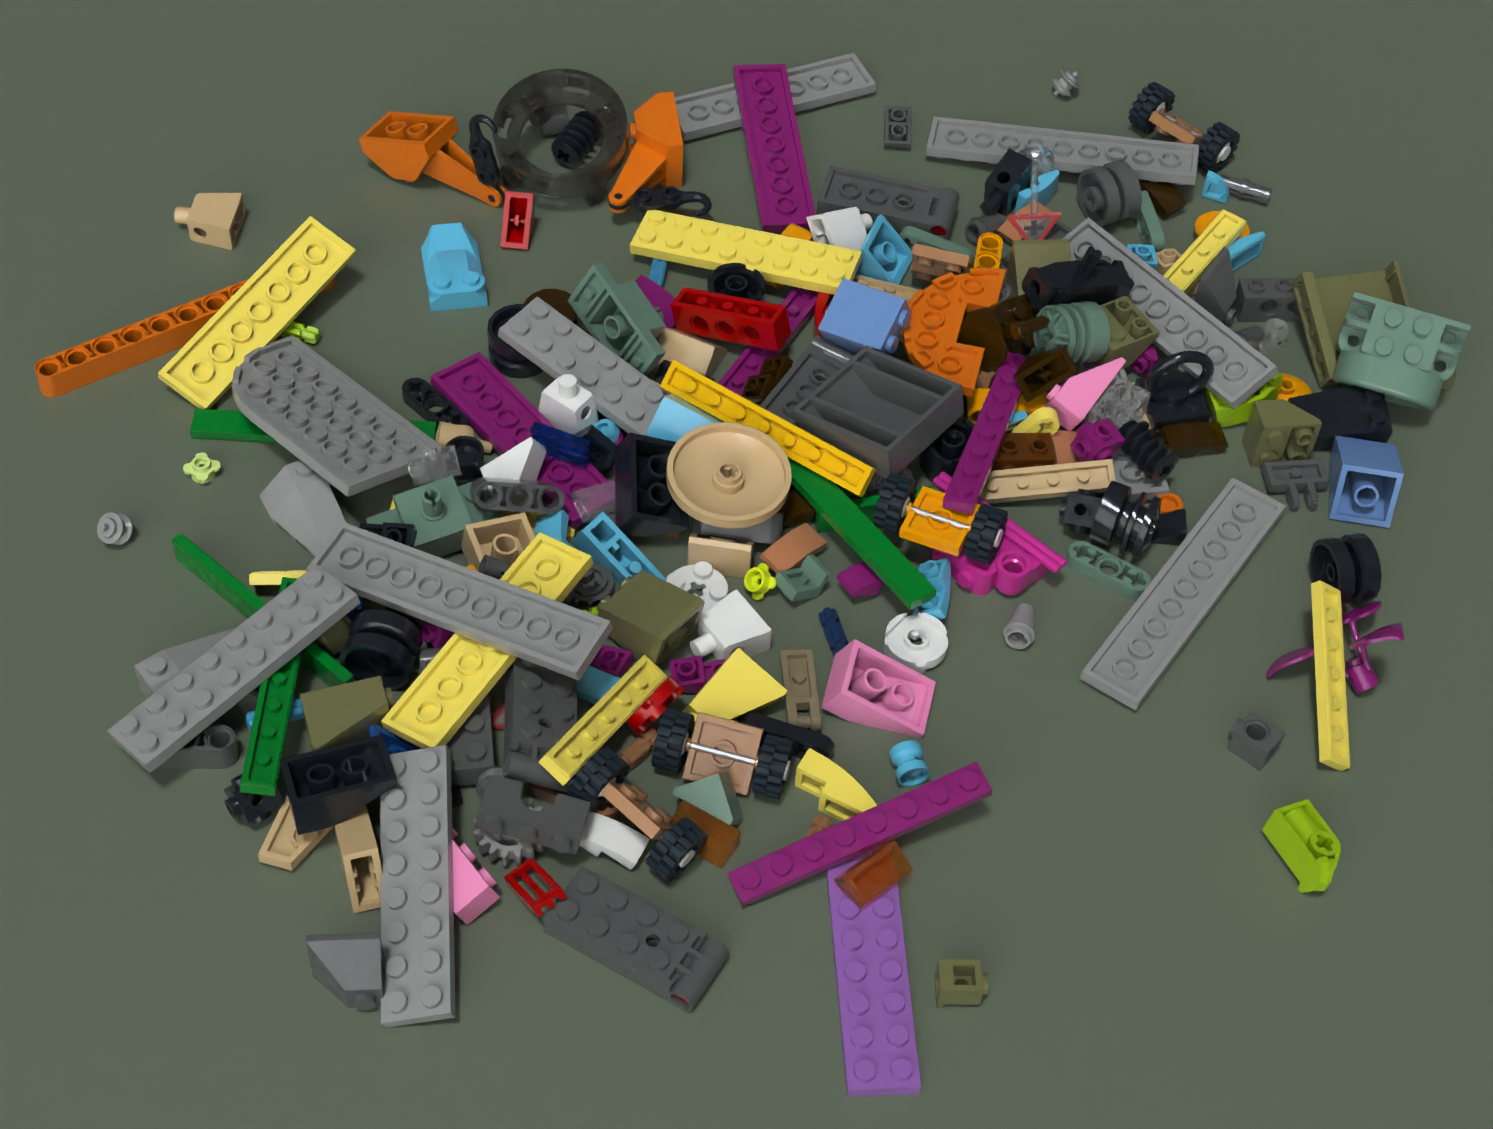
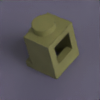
[934,958,989,1008]

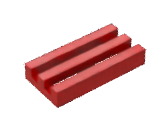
[503,858,567,917]

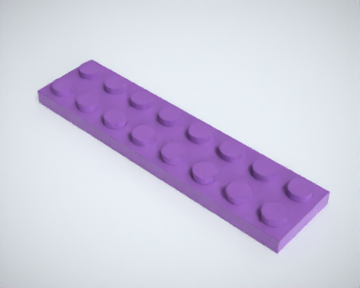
[825,840,921,1097]

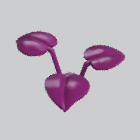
[1266,601,1404,693]

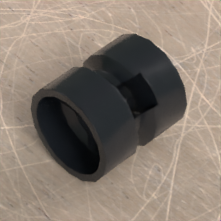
[444,436,485,487]

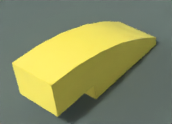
[795,748,877,822]

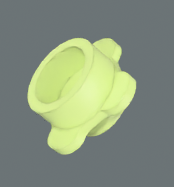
[183,452,221,484]

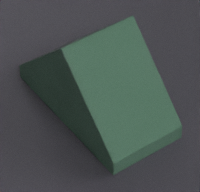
[672,772,743,826]

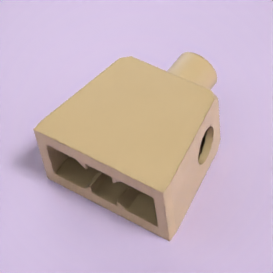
[174,193,246,250]

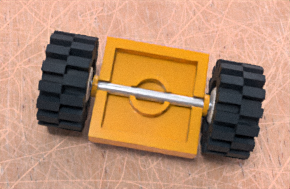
[873,473,1008,565]

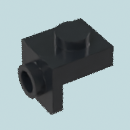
[569,424,617,473]

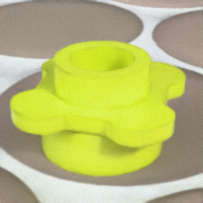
[744,563,777,601]

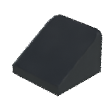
[1152,509,1187,545]

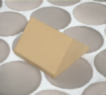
[652,327,727,377]
[687,533,755,579]

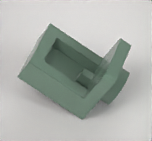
[775,554,830,601]

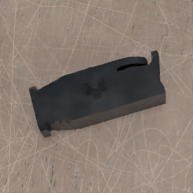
[1022,246,1135,310]

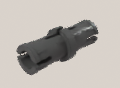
[1219,173,1272,205]

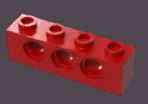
[670,287,791,351]

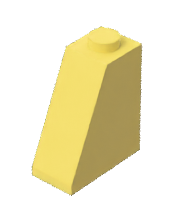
[682,648,787,728]

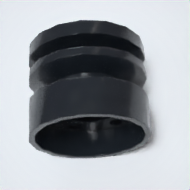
[1089,480,1162,559]

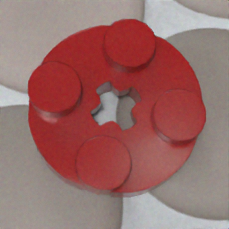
[625,675,685,736]

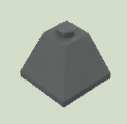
[1194,247,1237,326]
[306,932,384,1010]

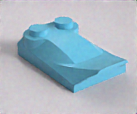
[421,222,488,312]

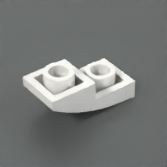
[579,811,650,870]

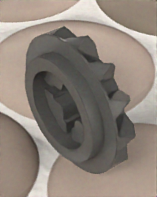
[573,562,614,606]

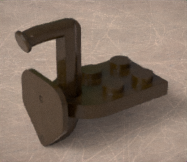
[957,294,1050,368]

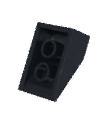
[1288,385,1393,450]
[279,734,397,835]

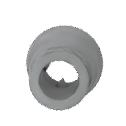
[1003,603,1035,649]

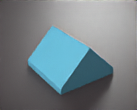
[856,214,913,285]
[645,394,723,442]

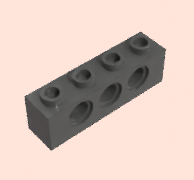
[1234,278,1316,322]

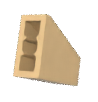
[334,805,383,914]

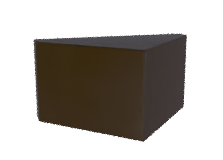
[1013,346,1077,402]

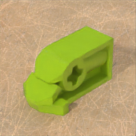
[1205,372,1283,428]
[1262,799,1341,893]

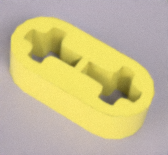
[1011,407,1060,436]

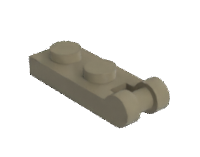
[779,649,821,731]

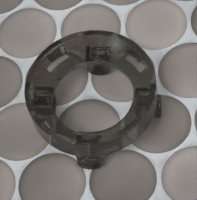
[492,69,629,206]

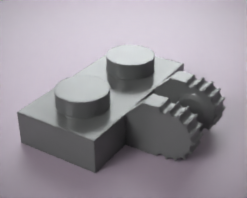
[1262,459,1330,510]

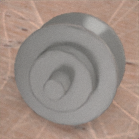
[1052,69,1080,97]
[97,512,133,545]

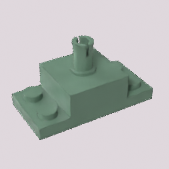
[567,262,666,377]
[365,475,501,557]

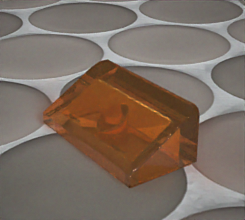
[671,800,741,869]
[834,841,913,908]

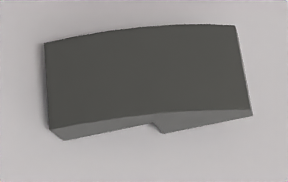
[884,106,912,148]

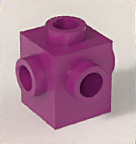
[1070,418,1126,462]

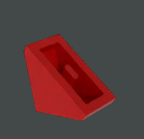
[500,191,535,250]

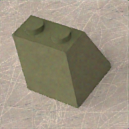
[1005,239,1071,299]
[597,570,705,667]
[300,676,394,751]

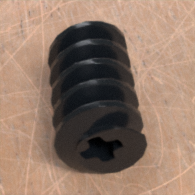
[551,111,602,169]
[1118,420,1179,483]

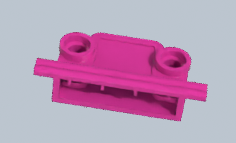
[930,471,1068,595]

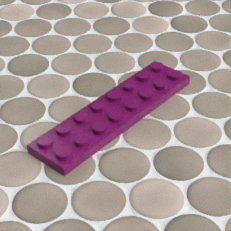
[733,64,816,233]
[431,352,615,529]

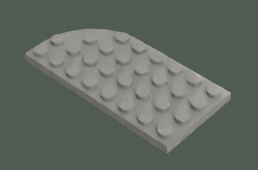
[232,335,444,497]

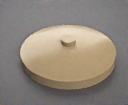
[666,422,792,528]

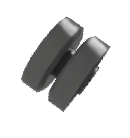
[1077,160,1142,227]

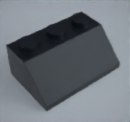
[614,432,689,537]

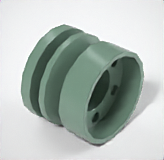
[1033,301,1110,364]

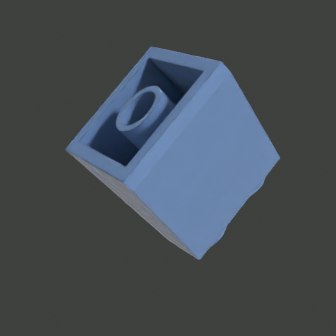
[818,278,911,356]
[1328,435,1404,528]

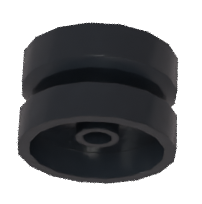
[487,304,544,379]
[1309,533,1382,605]
[339,609,423,690]

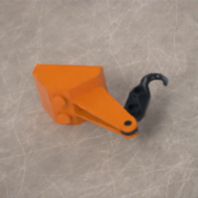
[609,92,712,217]
[359,111,506,207]

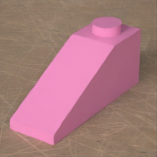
[1044,357,1126,431]

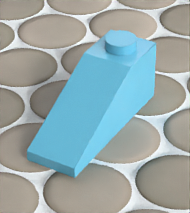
[571,511,666,584]

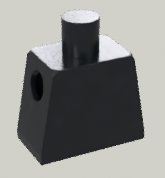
[980,148,1032,216]

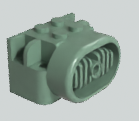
[1332,292,1472,411]

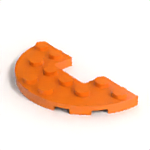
[902,268,1006,397]

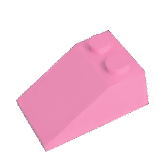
[821,639,936,738]

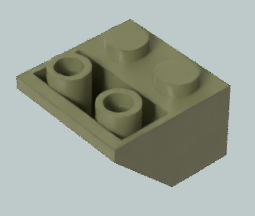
[1095,296,1160,369]
[1241,399,1322,467]

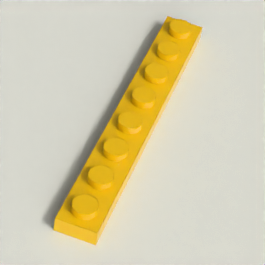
[660,360,877,497]

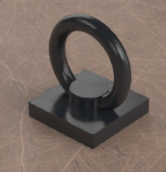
[1134,351,1214,430]

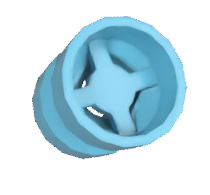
[889,740,930,787]

